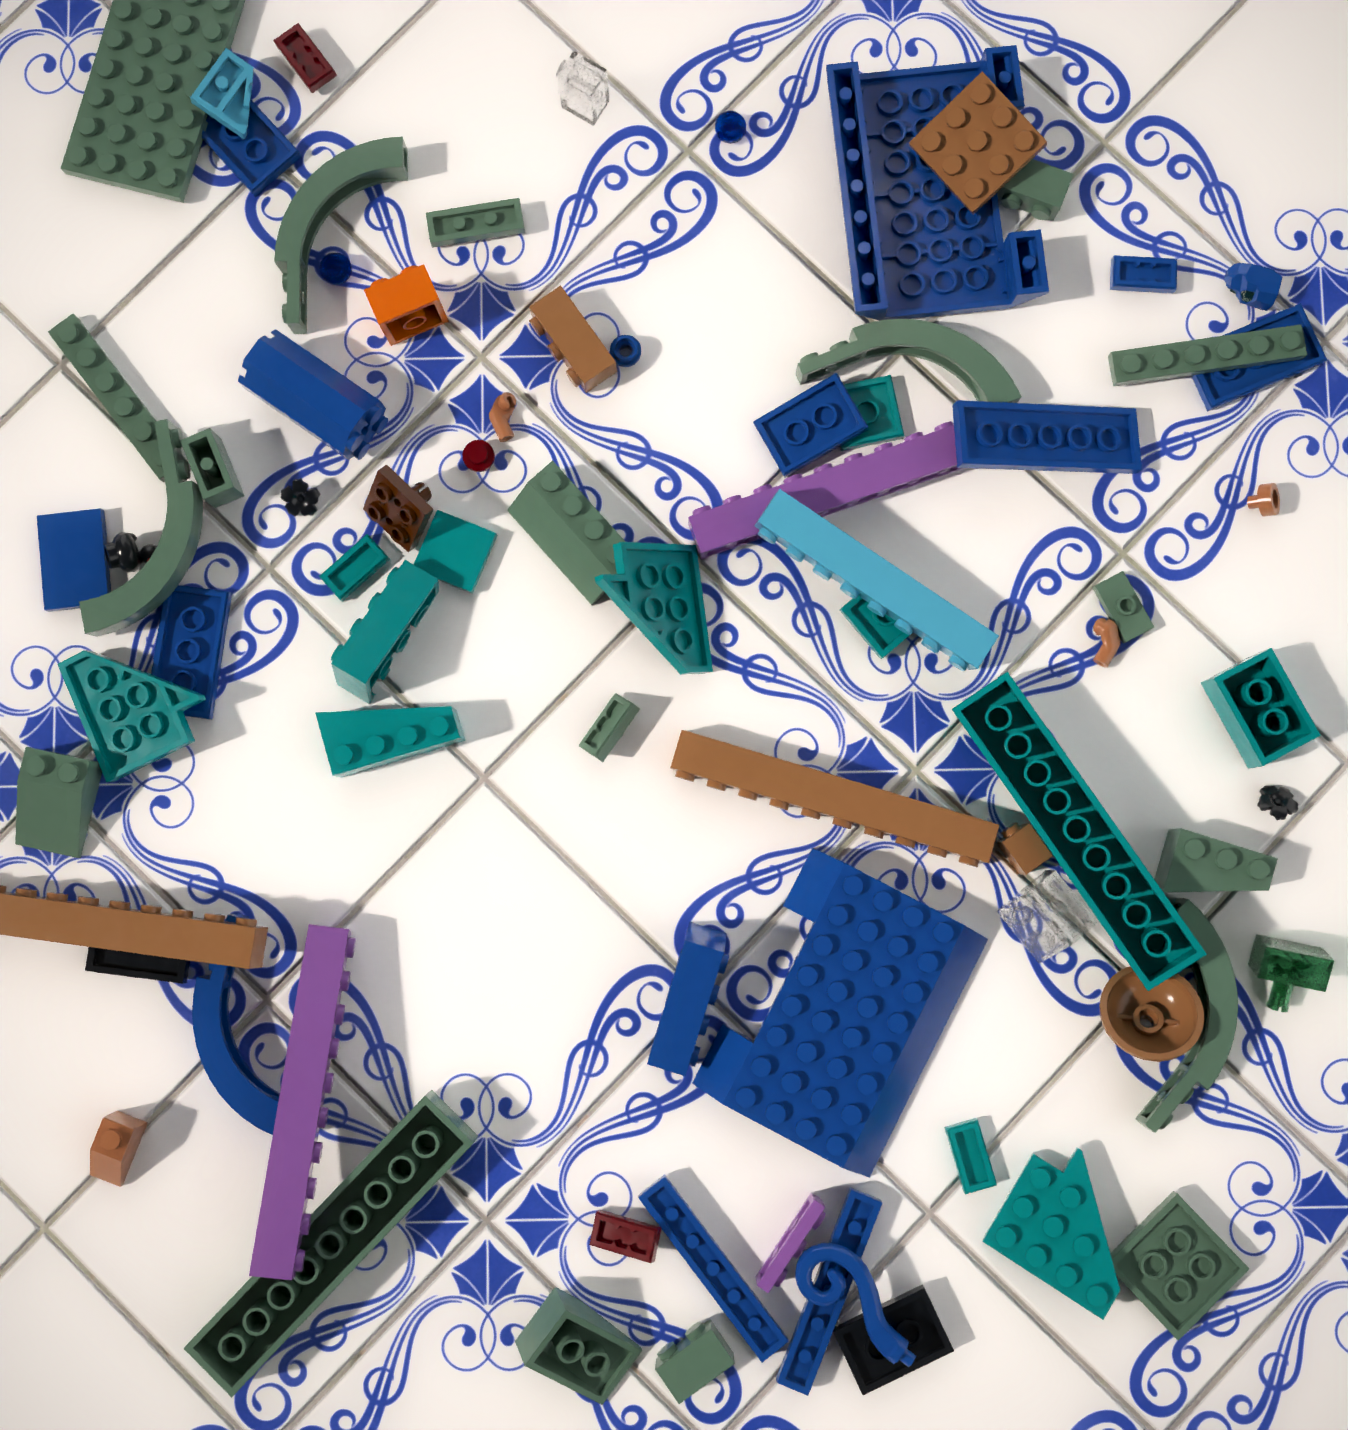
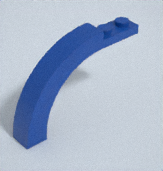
[192,913,280,1135]

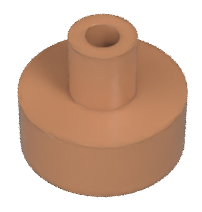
[1247,483,1280,517]

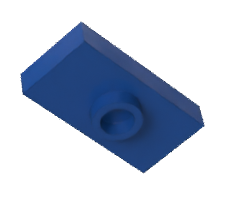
[1110,255,1177,294]

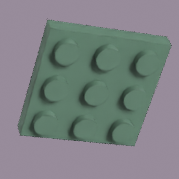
[1110,1191,1249,1341]

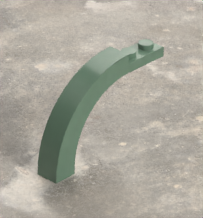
[274,136,408,334]
[795,319,1022,403]
[79,419,203,637]
[1135,898,1238,1133]

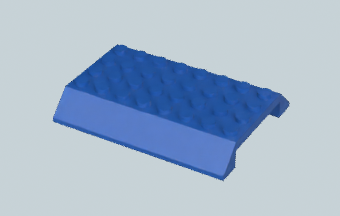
[826,45,1049,321]
[692,848,988,1178]

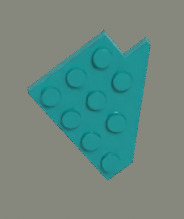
[595,542,713,675]
[57,650,206,782]
[982,1147,1120,1320]

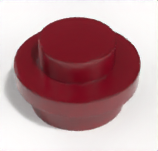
[462,440,495,472]

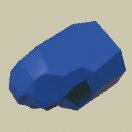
[1224,263,1283,311]

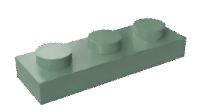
[426,198,525,248]

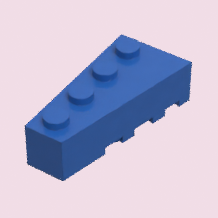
[647,922,730,1076]

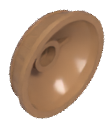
[1099,966,1204,1062]

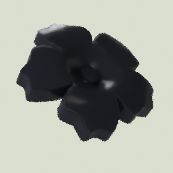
[280,478,321,516]
[1257,786,1299,821]

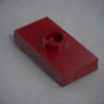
[273,23,337,93]
[589,1210,662,1263]

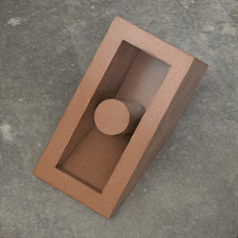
[90,1111,148,1187]

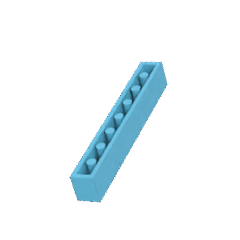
[754,489,999,671]

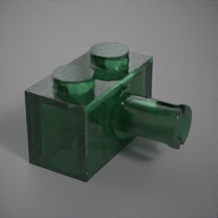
[1248,934,1334,1012]

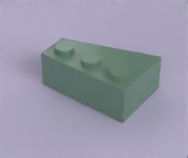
[1154,828,1278,892]

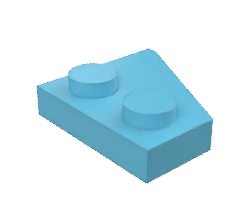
[190,48,254,139]

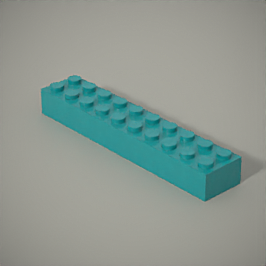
[952,671,1207,991]

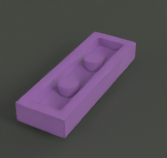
[755,1192,826,1293]

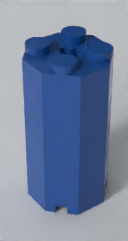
[237,329,388,460]

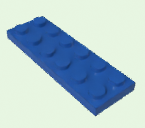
[952,400,1142,474]

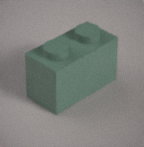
[997,159,1074,221]
[180,428,245,508]
[655,1319,735,1404]

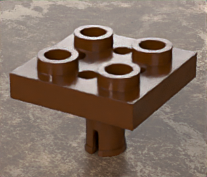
[363,465,434,552]

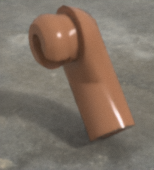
[489,392,516,442]
[1093,618,1121,668]

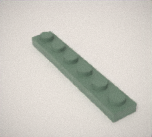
[48,313,189,483]
[1108,324,1307,387]

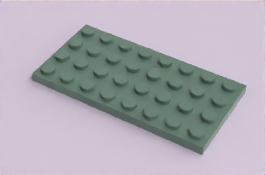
[60,0,245,203]

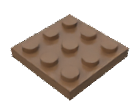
[909,71,1047,215]

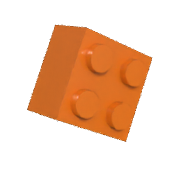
[364,264,449,346]

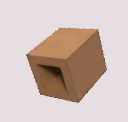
[996,822,1053,875]

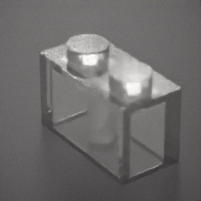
[556,50,610,126]

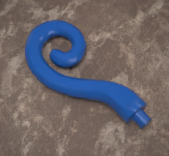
[795,1242,916,1367]

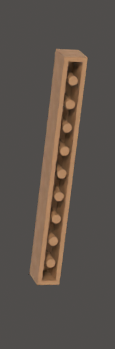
[670,730,999,867]
[0,885,268,969]

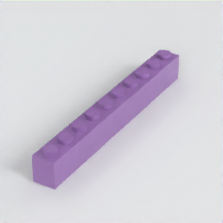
[688,421,963,559]
[249,924,356,1280]

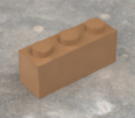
[529,285,617,393]

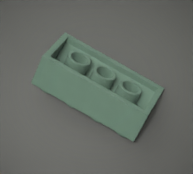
[507,460,626,605]

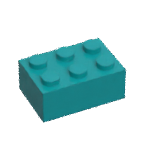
[1200,648,1321,769]

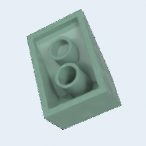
[15,747,102,858]
[515,1287,643,1405]

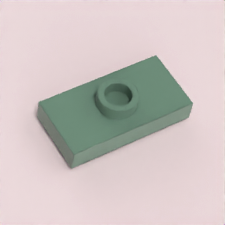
[1092,571,1154,644]
[579,693,640,762]

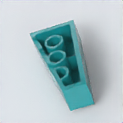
[331,560,439,704]
[315,706,466,778]

